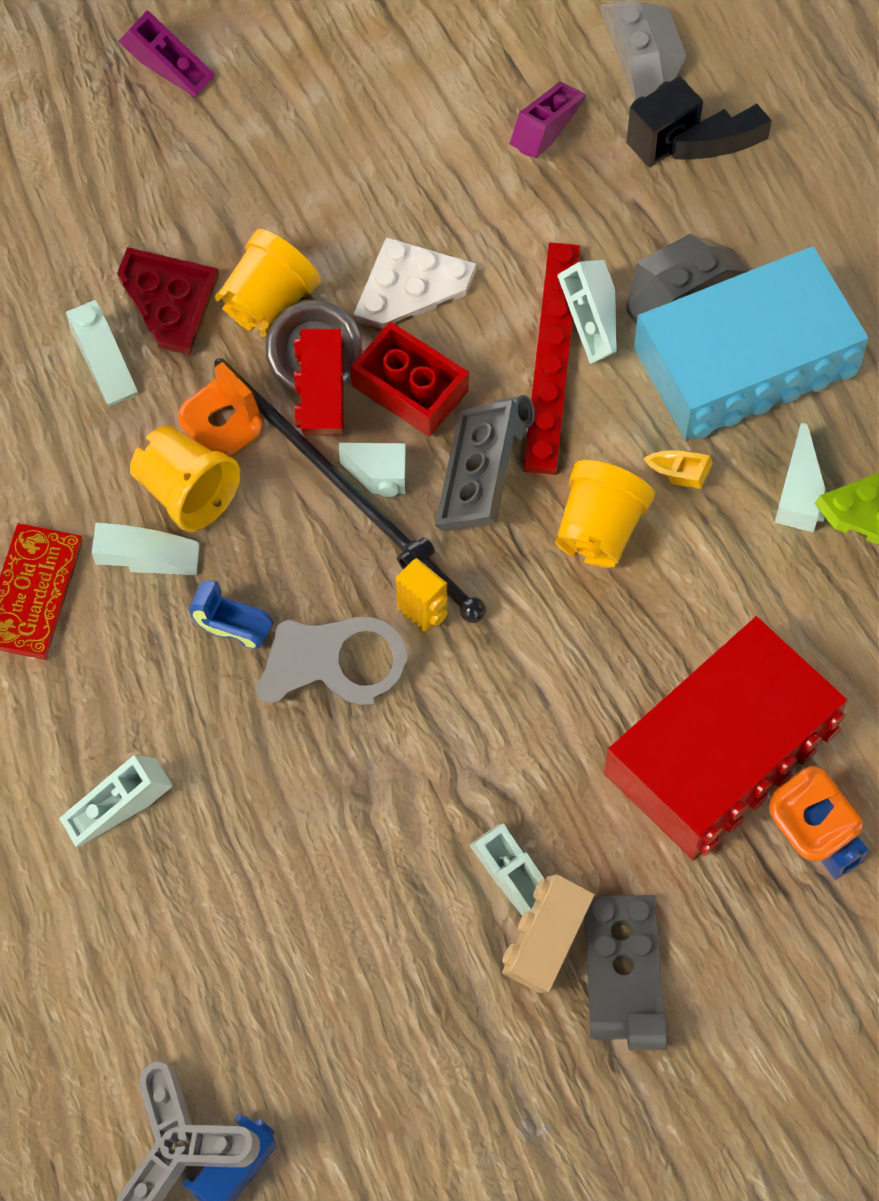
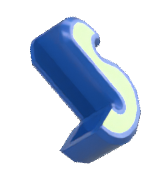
[188,580,274,649]

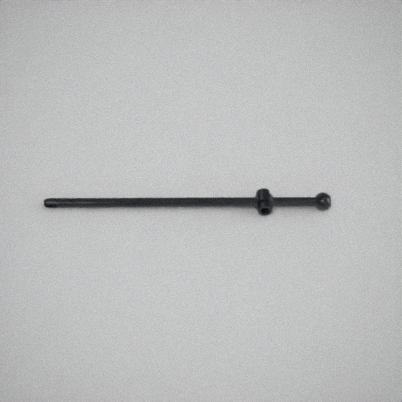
[214,358,486,623]

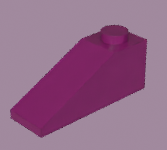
[118,10,215,97]
[509,82,586,158]

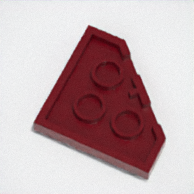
[117,247,219,355]

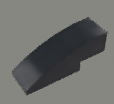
[671,103,772,160]

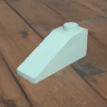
[557,259,617,364]
[66,300,138,407]
[775,422,825,532]
[59,755,173,847]

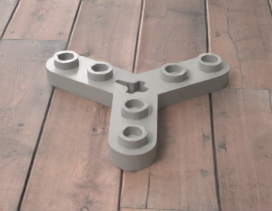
[116,1062,260,1201]

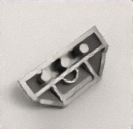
[600,0,687,101]

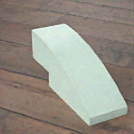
[92,523,200,575]
[469,823,544,916]

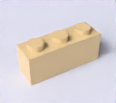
[502,874,595,993]

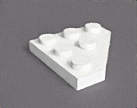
[353,237,476,330]

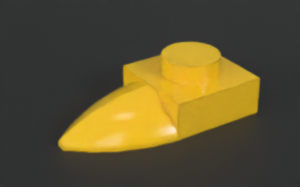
[644,450,713,489]

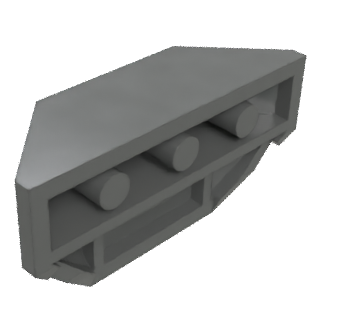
[626,234,749,324]

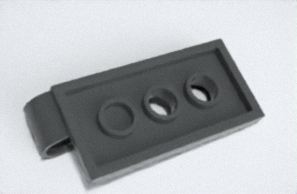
[435,395,535,531]
[584,895,666,1051]

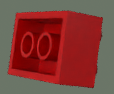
[350,321,469,437]
[294,329,344,436]

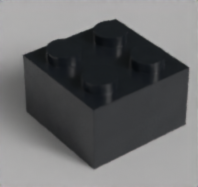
[626,76,703,168]

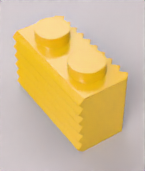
[396,558,448,631]

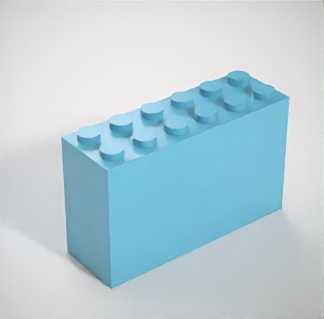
[634,246,869,442]

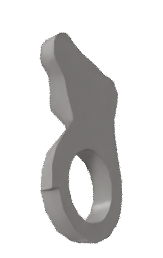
[256,617,407,705]

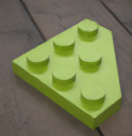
[814,472,879,545]

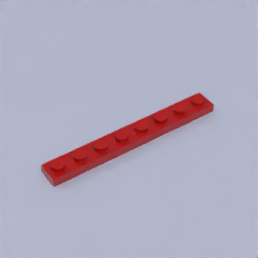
[524,242,580,475]

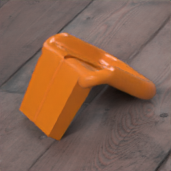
[178,362,263,457]
[769,766,864,861]

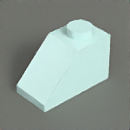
[339,443,406,497]

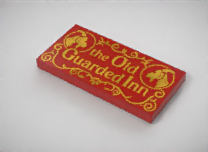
[0,523,83,660]

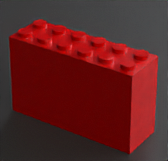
[604,616,848,860]

